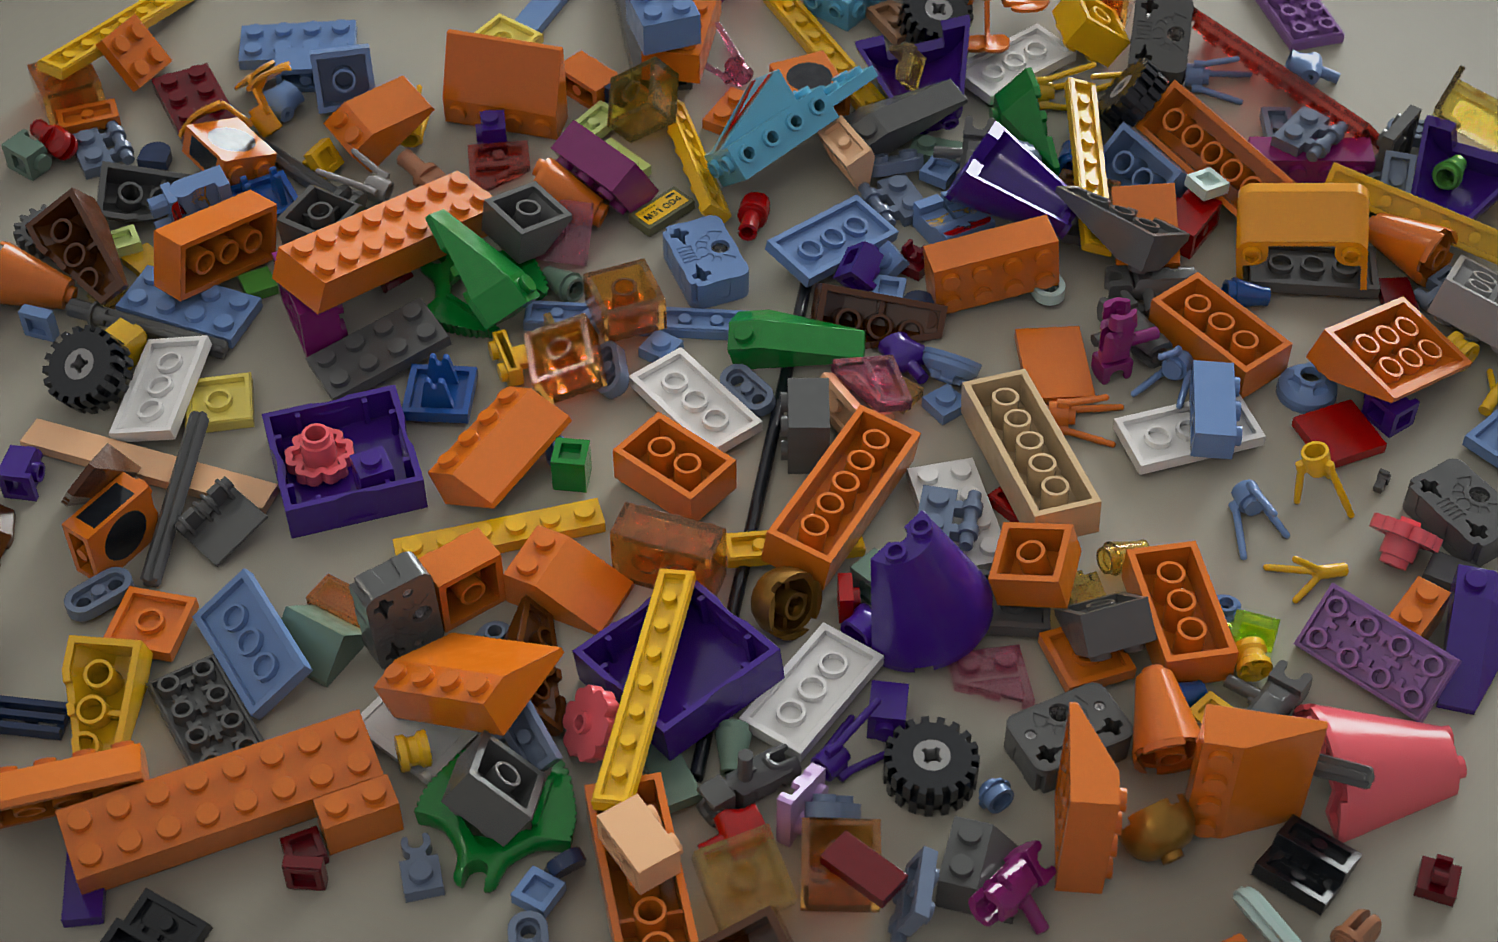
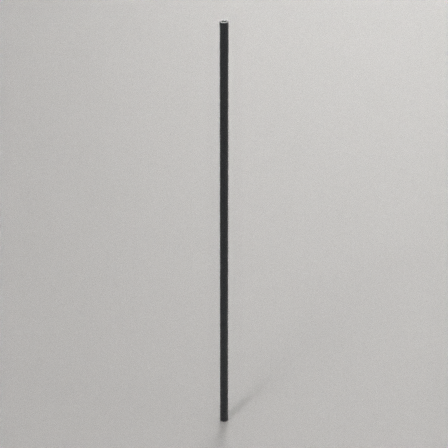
[690,282,812,782]

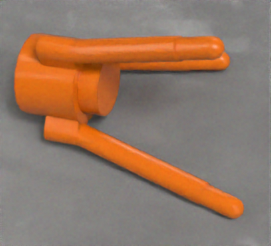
[1049,394,1124,448]

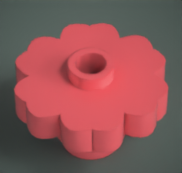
[284,423,355,487]
[1369,512,1443,571]
[562,685,619,763]

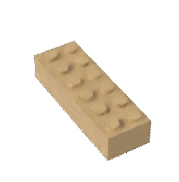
[961,369,1102,537]

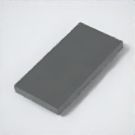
[146,654,264,766]

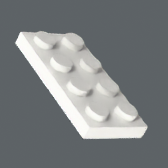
[965,23,1077,106]
[109,335,212,442]
[629,347,763,453]
[1113,394,1266,475]
[906,457,1001,570]
[739,622,884,762]

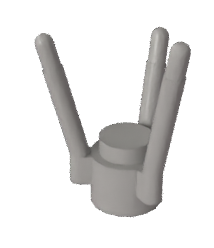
[315,148,394,204]

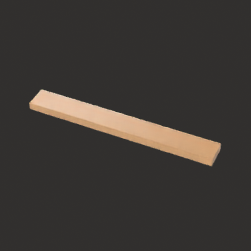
[20,418,280,514]

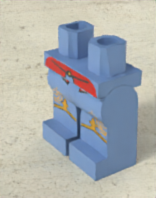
[146,165,233,229]
[913,190,995,244]

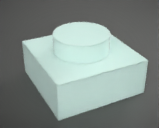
[1184,167,1230,201]

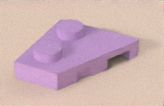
[776,763,829,847]

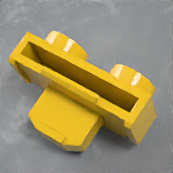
[488,329,533,387]

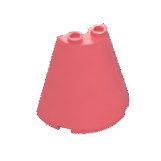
[1292,703,1467,843]

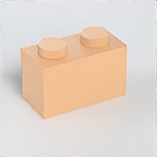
[597,794,683,895]

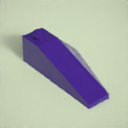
[1436,564,1498,715]

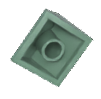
[281,605,365,688]

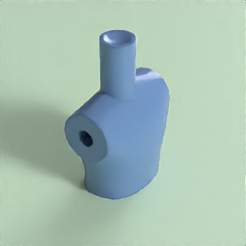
[1284,49,1341,85]
[263,80,305,122]

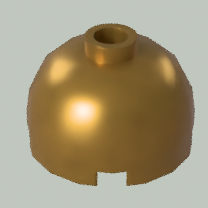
[750,566,823,641]
[1118,793,1195,866]

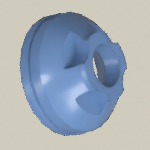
[922,347,982,387]
[1276,362,1338,414]

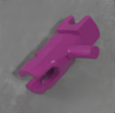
[1091,297,1160,385]
[968,840,1057,935]

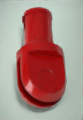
[30,119,78,161]
[737,192,770,241]

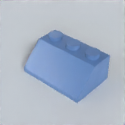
[1103,122,1188,198]

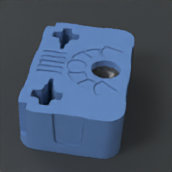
[662,215,749,309]

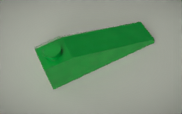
[989,67,1060,177]
[425,209,541,330]
[727,309,866,369]

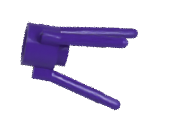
[811,697,884,783]

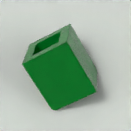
[550,437,592,493]

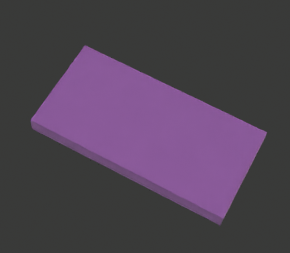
[1256,0,1345,52]
[1294,582,1462,723]

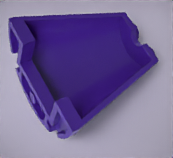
[854,14,970,135]
[1411,115,1498,220]
[944,120,1076,240]
[871,510,994,673]

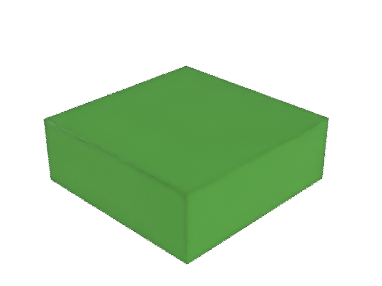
[237,266,279,299]

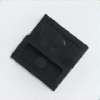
[1251,814,1363,916]
[100,888,213,942]

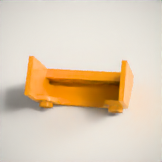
[1236,183,1370,290]

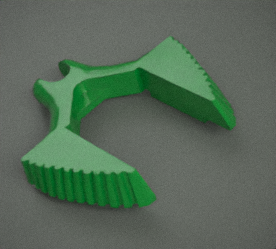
[420,249,549,339]
[414,749,577,893]

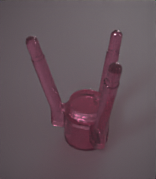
[705,21,754,87]

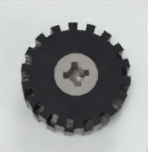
[897,0,974,44]
[1098,58,1169,132]
[42,325,134,414]
[883,716,980,817]

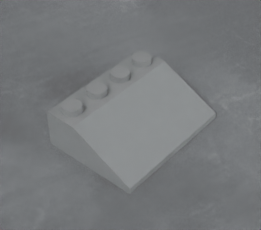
[1426,254,1498,354]

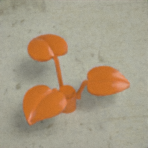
[967,0,1050,53]

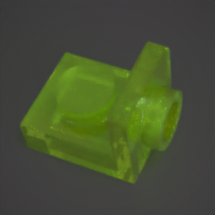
[1227,609,1280,653]

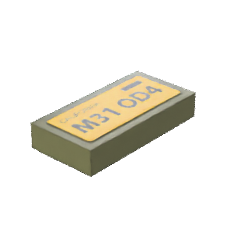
[629,186,695,237]

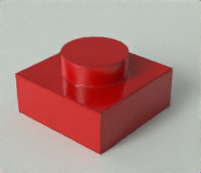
[837,573,861,623]

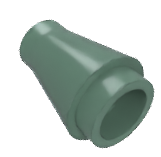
[542,265,586,302]
[715,719,752,778]

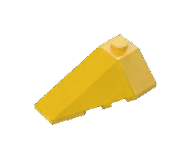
[62,635,153,753]

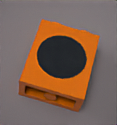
[769,50,851,116]
[182,117,277,186]
[61,472,159,578]

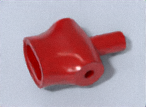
[697,803,773,862]

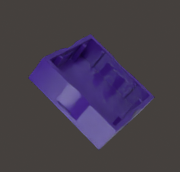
[262,385,428,539]
[572,580,785,761]

